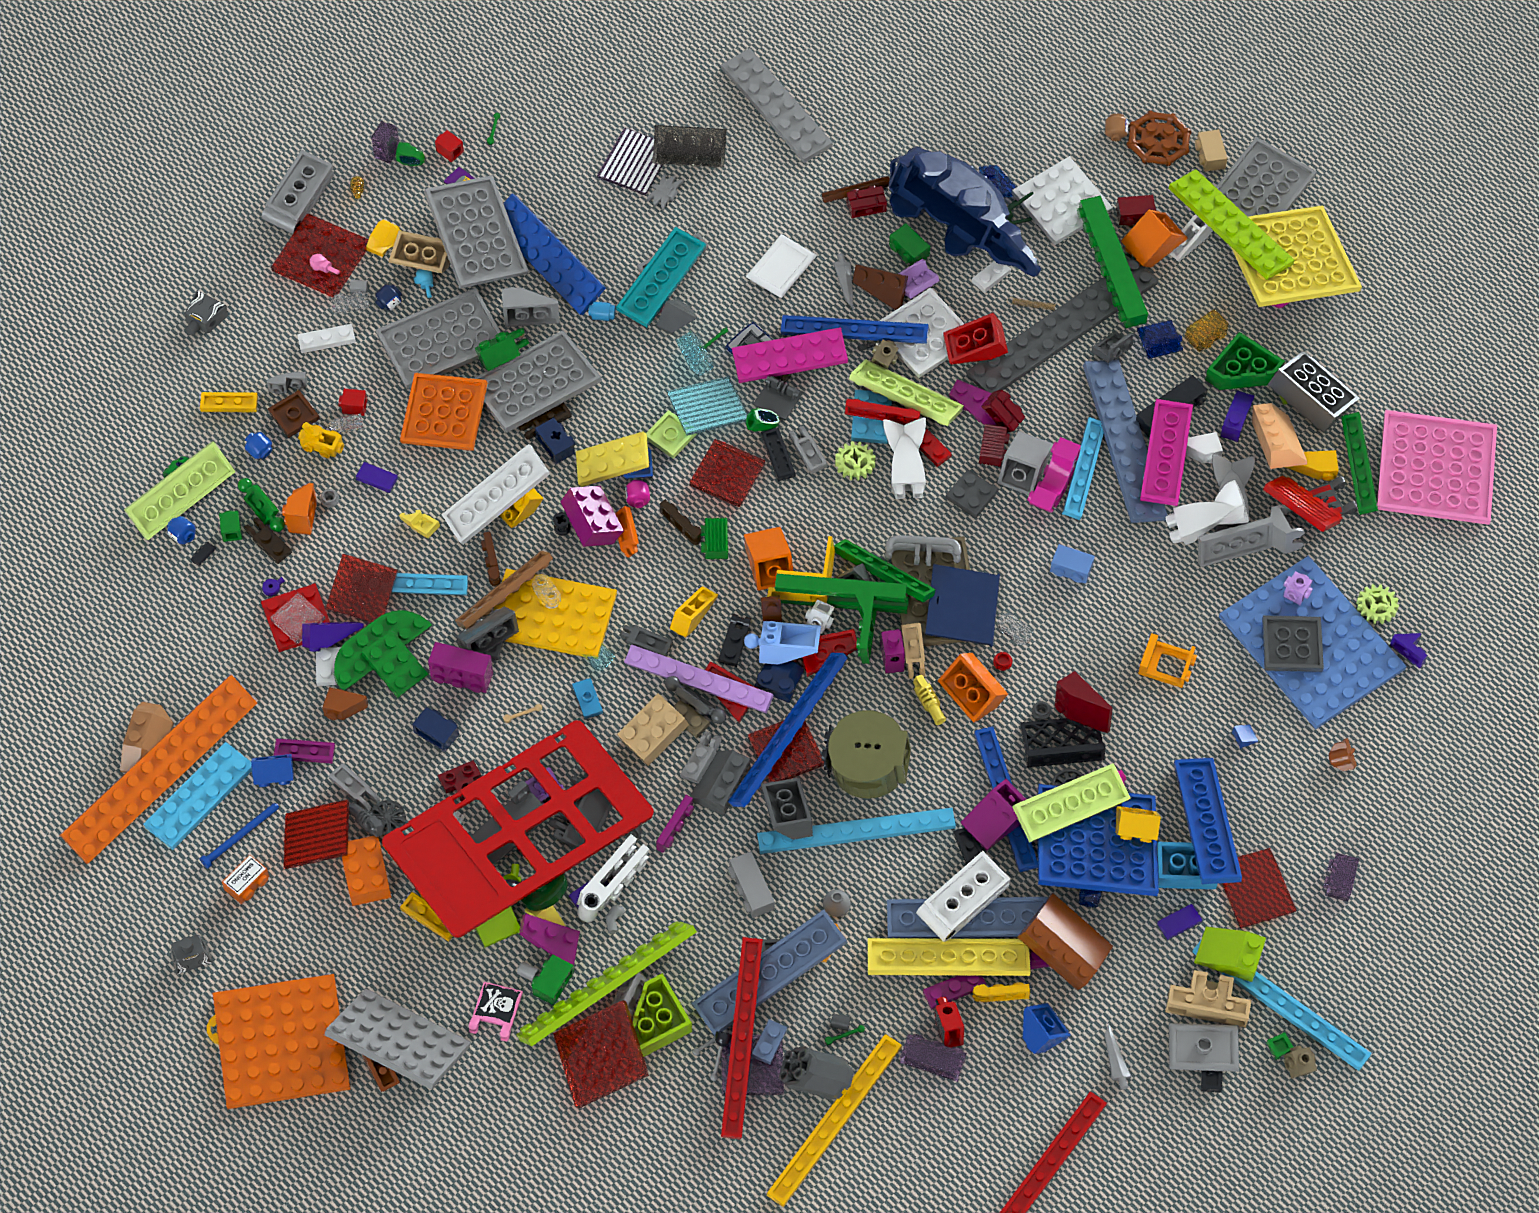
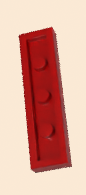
[845,399,920,425]

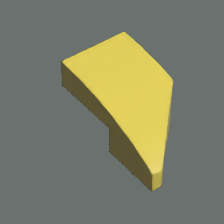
[399,510,440,539]

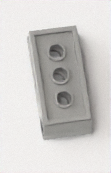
[261,149,334,235]

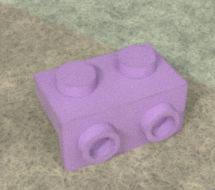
[898,259,939,299]

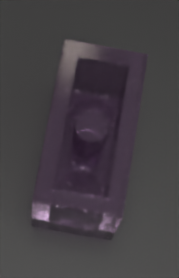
[371,121,399,164]
[1323,853,1359,902]

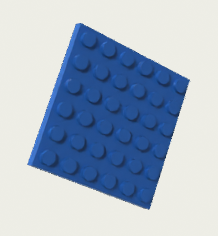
[1037,784,1159,896]

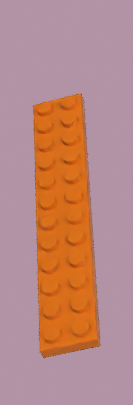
[60,674,257,864]

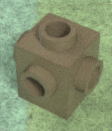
[871,340,899,369]
[1284,1045,1317,1079]

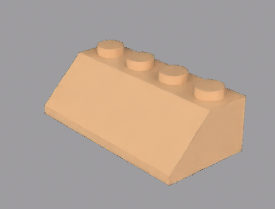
[1252,403,1307,469]

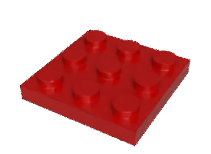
[261,583,330,652]

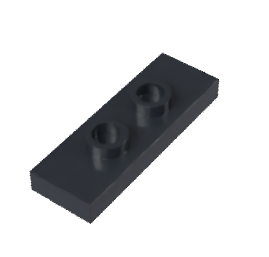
[761,427,796,482]

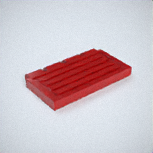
[1263,475,1343,532]

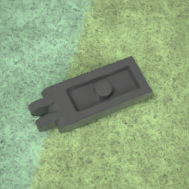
[619,625,673,656]

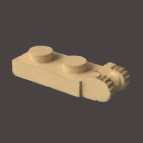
[901,623,925,679]

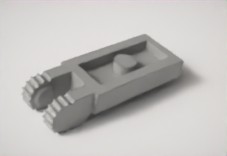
[789,426,828,474]
[680,731,722,783]
[328,763,380,810]

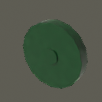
[521,873,568,911]

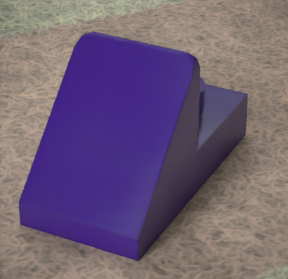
[1390,633,1428,669]

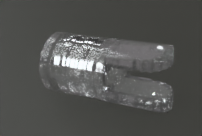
[329,413,364,433]

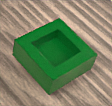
[1266,1032,1293,1060]

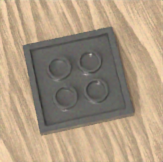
[1262,616,1324,672]

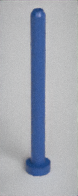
[199,803,279,869]

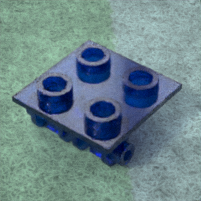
[1137,320,1183,359]

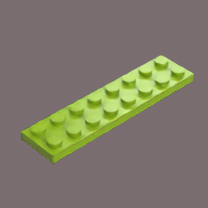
[1168,169,1295,280]

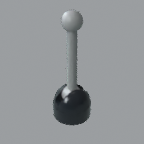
[710,1031,732,1081]

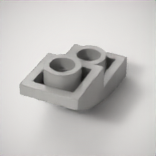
[267,372,308,394]

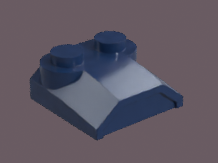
[754,661,804,703]

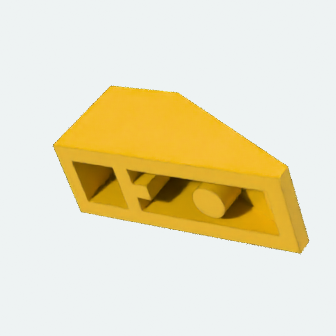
[1285,450,1339,481]
[670,586,718,637]

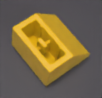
[499,488,544,528]

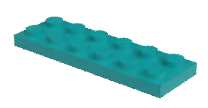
[616,226,706,328]

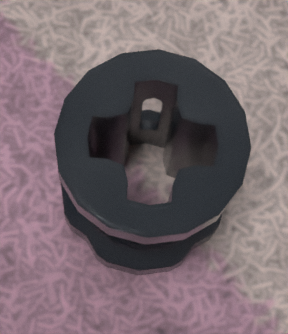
[553,512,571,536]

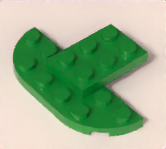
[334,610,432,698]

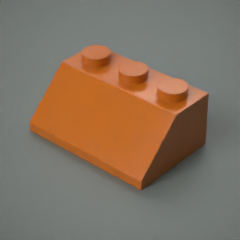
[938,653,1008,723]

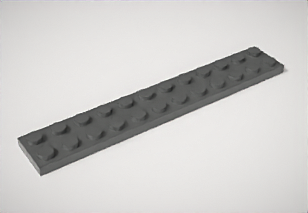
[966,257,1158,393]

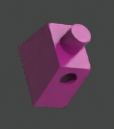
[879,629,905,674]

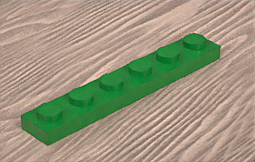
[1341,412,1378,515]
[834,539,936,602]

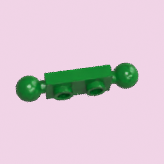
[238,478,285,532]

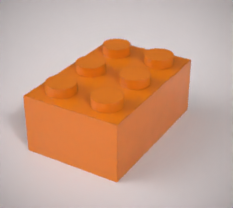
[339,836,392,906]

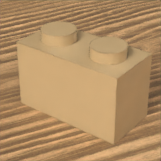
[1195,130,1228,172]

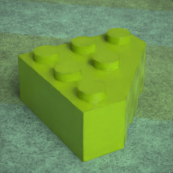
[628,973,692,1060]

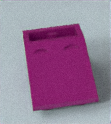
[960,779,1026,851]

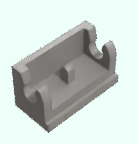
[610,973,648,1019]

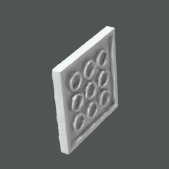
[1012,156,1113,245]
[880,288,964,379]

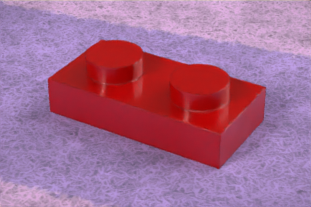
[919,429,952,467]

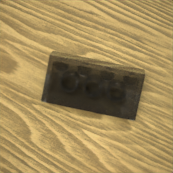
[652,125,727,168]

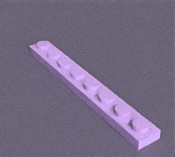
[624,645,774,714]

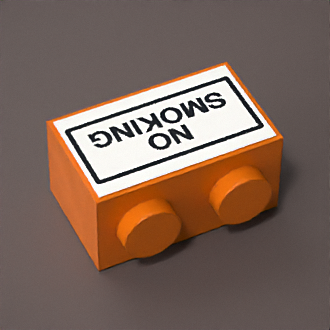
[222,855,269,904]

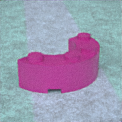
[1027,437,1081,513]

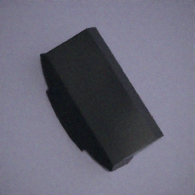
[190,542,216,566]

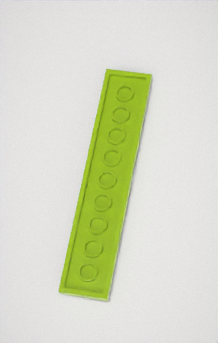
[516,921,697,1046]

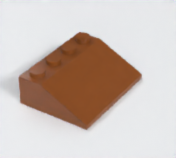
[1017,893,1113,991]

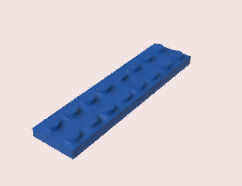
[503,194,606,315]
[1174,758,1242,885]

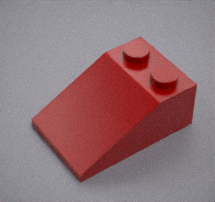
[943,313,1008,364]

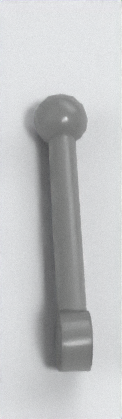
[692,1029,728,1056]

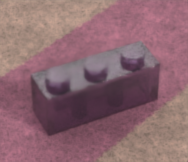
[900,1034,967,1082]

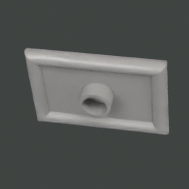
[1169,1023,1239,1072]

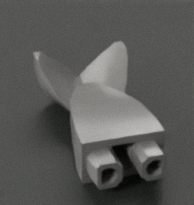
[1212,454,1255,532]

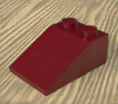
[1054,671,1113,733]

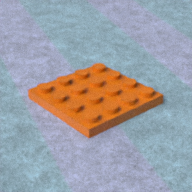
[400,373,488,451]

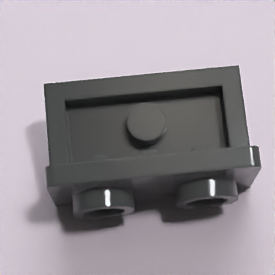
[1091,331,1134,363]

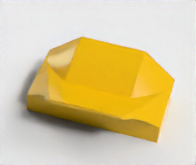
[366,220,401,257]

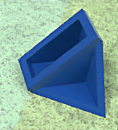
[623,448,653,479]

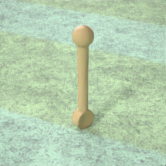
[503,704,542,723]

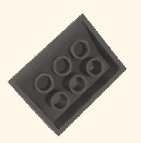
[1268,351,1360,433]

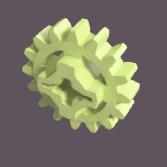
[835,441,876,481]
[1356,584,1399,624]

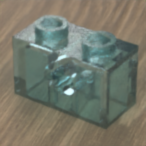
[676,331,714,376]

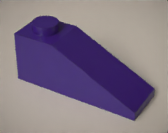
[1220,390,1255,442]
[302,622,364,652]

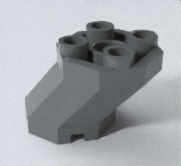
[779,1046,854,1100]

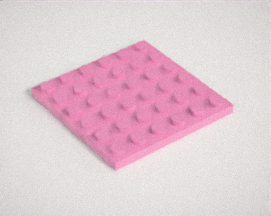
[1377,410,1497,525]

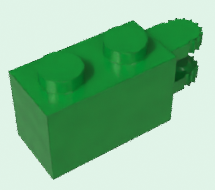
[475,328,529,371]

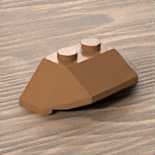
[120,702,174,773]

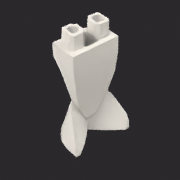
[883,418,926,499]
[1165,480,1249,545]

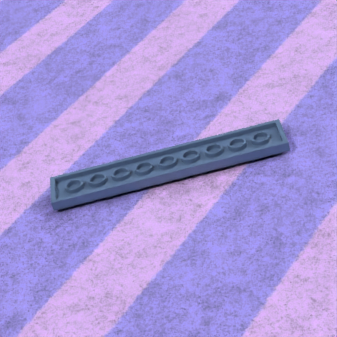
[1083,360,1168,523]

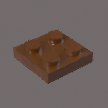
[268,390,320,438]

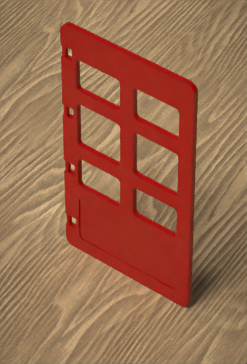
[382,720,654,938]

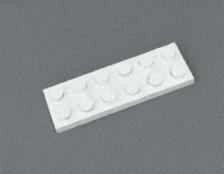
[442,444,550,545]

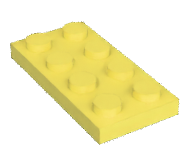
[576,431,649,487]

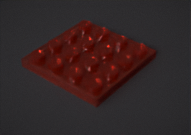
[271,213,369,298]
[553,1000,649,1109]

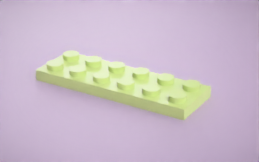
[849,359,964,426]
[124,442,236,540]
[1012,763,1131,842]

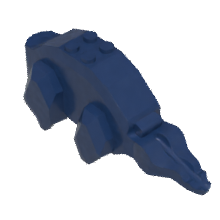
[889,146,1041,277]

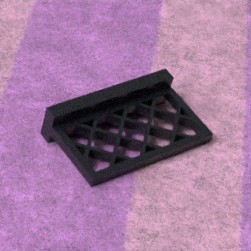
[1020,718,1106,768]

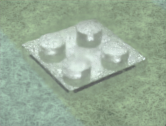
[270,593,325,644]

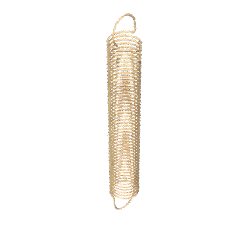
[1007,297,1059,311]

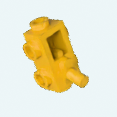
[298,422,344,458]

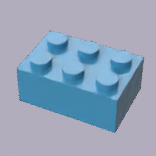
[1157,842,1218,890]

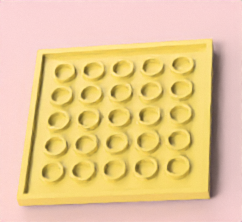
[1231,206,1362,307]

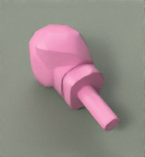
[310,254,340,275]

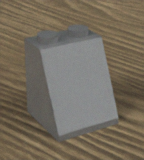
[997,431,1053,495]

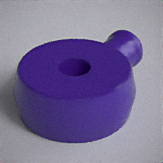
[262,577,285,597]

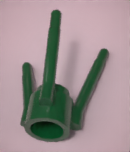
[1007,192,1034,225]

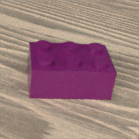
[560,486,624,547]
[428,642,493,693]

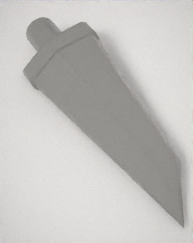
[833,253,854,310]
[1105,1023,1131,1090]

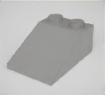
[502,287,560,327]

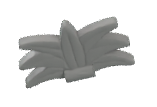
[647,174,684,211]

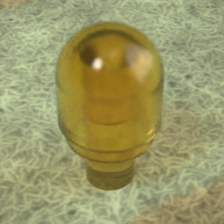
[350,176,365,199]

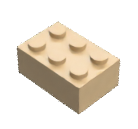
[617,693,689,766]

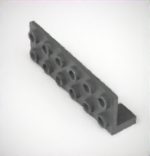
[471,779,544,866]

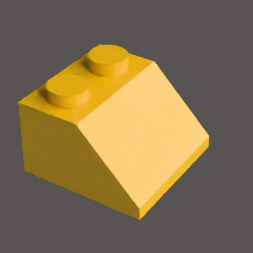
[1116,806,1161,843]

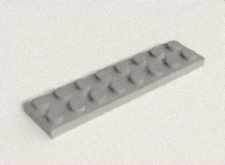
[721,48,833,163]

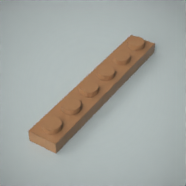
[455,551,553,629]

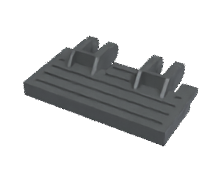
[548,772,612,848]

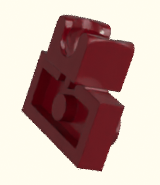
[437,760,482,801]

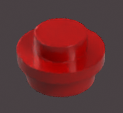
[993,652,1013,671]

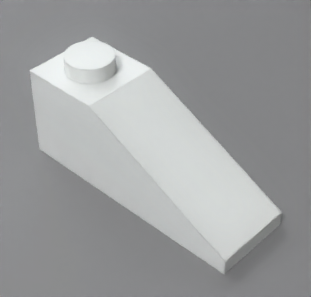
[1169,214,1213,262]

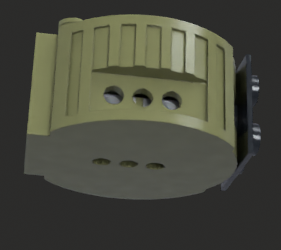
[821,710,911,799]

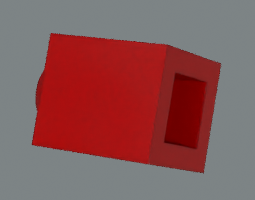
[435,130,464,163]
[338,388,368,416]

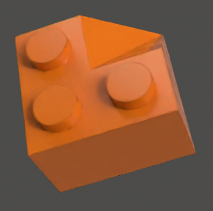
[282,483,317,535]

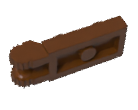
[481,531,501,586]

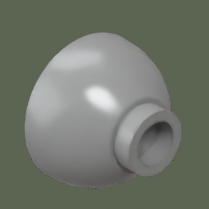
[823,890,851,917]

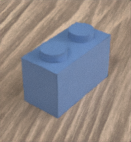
[1050,544,1095,584]

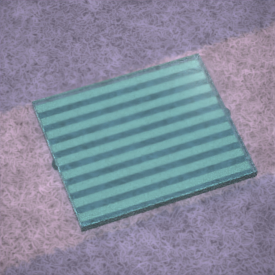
[667,376,747,436]

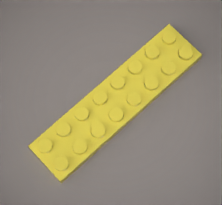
[868,938,1030,976]

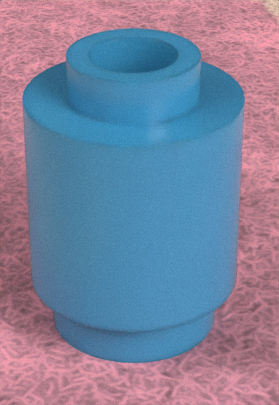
[588,301,616,321]

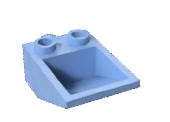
[744,621,821,664]

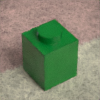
[219,510,242,542]

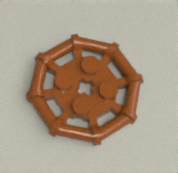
[1126,110,1192,166]

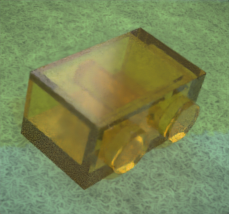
[1185,309,1229,352]

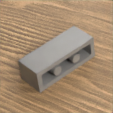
[727,851,775,918]

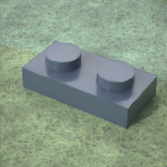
[752,1019,787,1065]

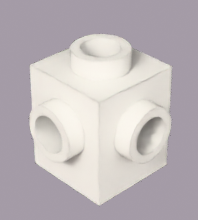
[805,599,835,634]

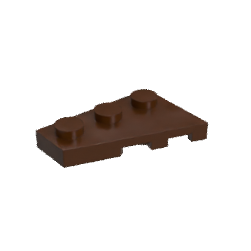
[852,264,908,310]

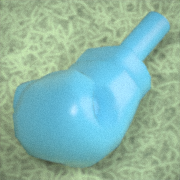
[413,269,434,298]

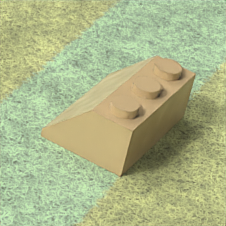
[389,230,450,273]

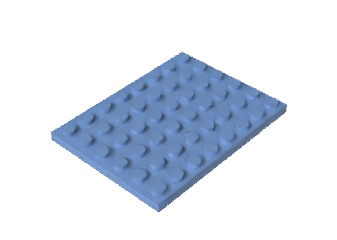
[1219,555,1407,729]

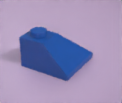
[1023,1003,1071,1054]

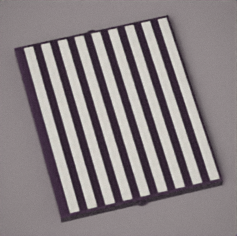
[597,127,673,196]

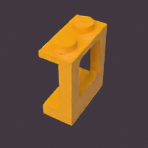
[1138,633,1197,688]

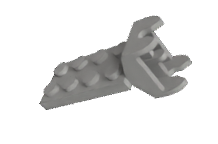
[1198,504,1305,568]

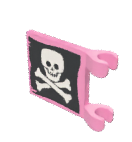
[469,982,523,1042]

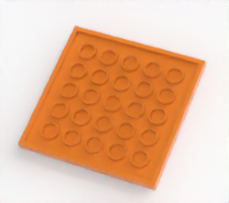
[213,974,350,1109]

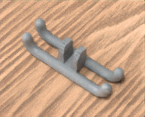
[884,535,962,566]

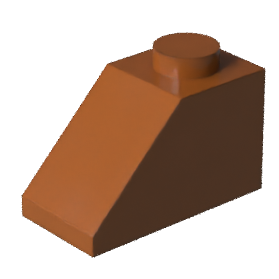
[322,687,368,720]
[361,1054,400,1092]

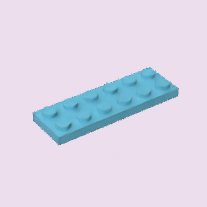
[144,742,252,850]

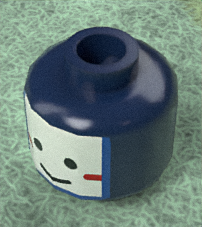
[375,284,403,311]

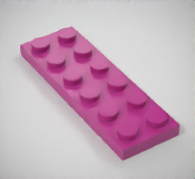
[732,327,848,383]
[1140,399,1193,506]

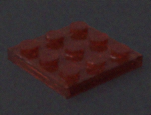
[690,439,765,508]
[326,554,398,622]
[748,720,824,783]

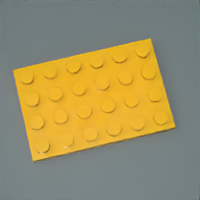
[493,568,617,659]

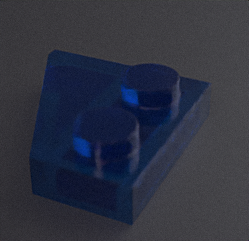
[979,165,1017,198]

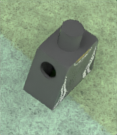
[185,290,228,336]
[170,935,213,975]

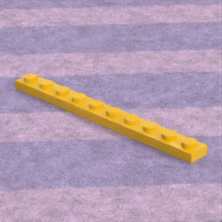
[767,1034,902,1207]

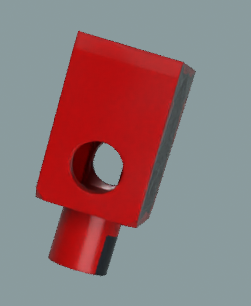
[935,997,964,1050]

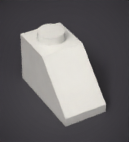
[1186,432,1223,464]

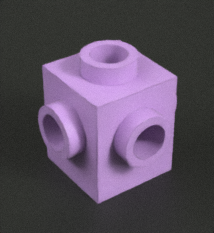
[1284,572,1313,605]

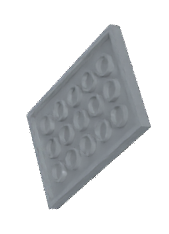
[1216,137,1317,217]
[424,175,528,289]
[376,288,501,389]
[473,330,602,433]
[324,988,471,1090]

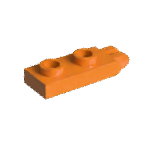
[615,506,639,558]

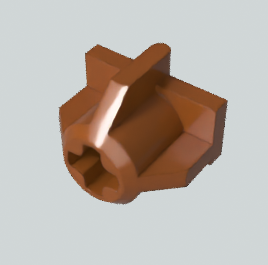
[1328,738,1357,771]

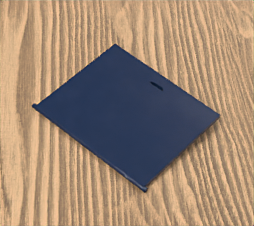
[925,564,1000,648]

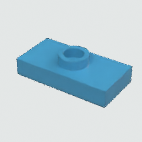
[572,678,603,719]

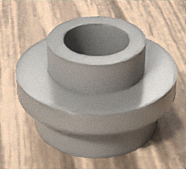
[320,489,339,508]

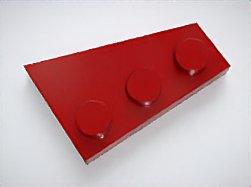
[801,629,858,677]

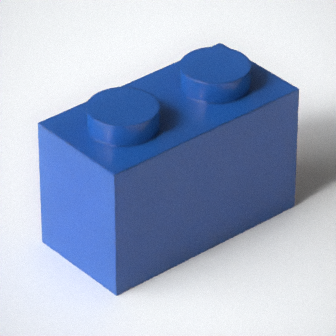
[251,754,294,787]

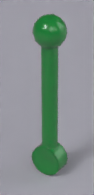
[487,112,501,145]
[698,327,729,353]
[825,1025,865,1045]

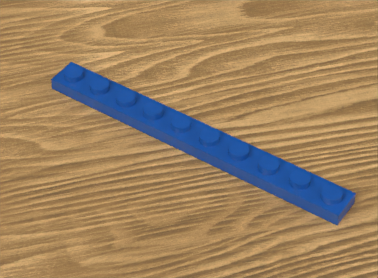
[728,653,847,808]

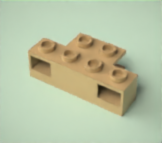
[1165,970,1251,1028]

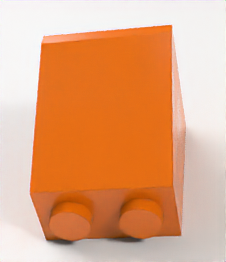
[1121,209,1188,268]
[744,527,793,591]

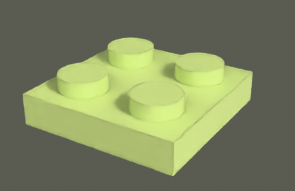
[646,410,697,459]

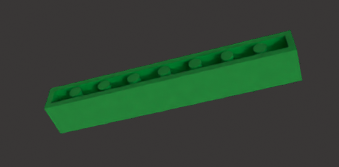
[1077,195,1148,329]

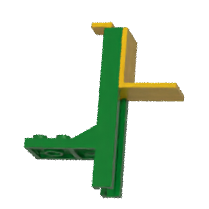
[767,536,909,664]

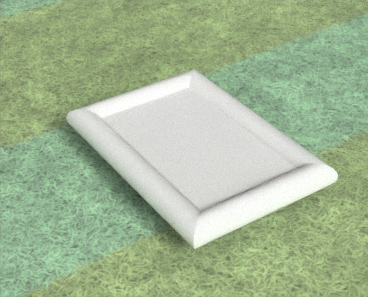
[746,234,817,298]

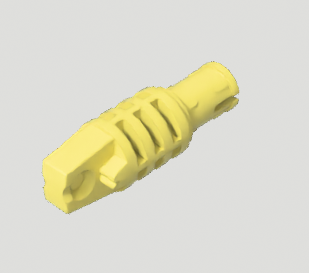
[913,675,946,725]

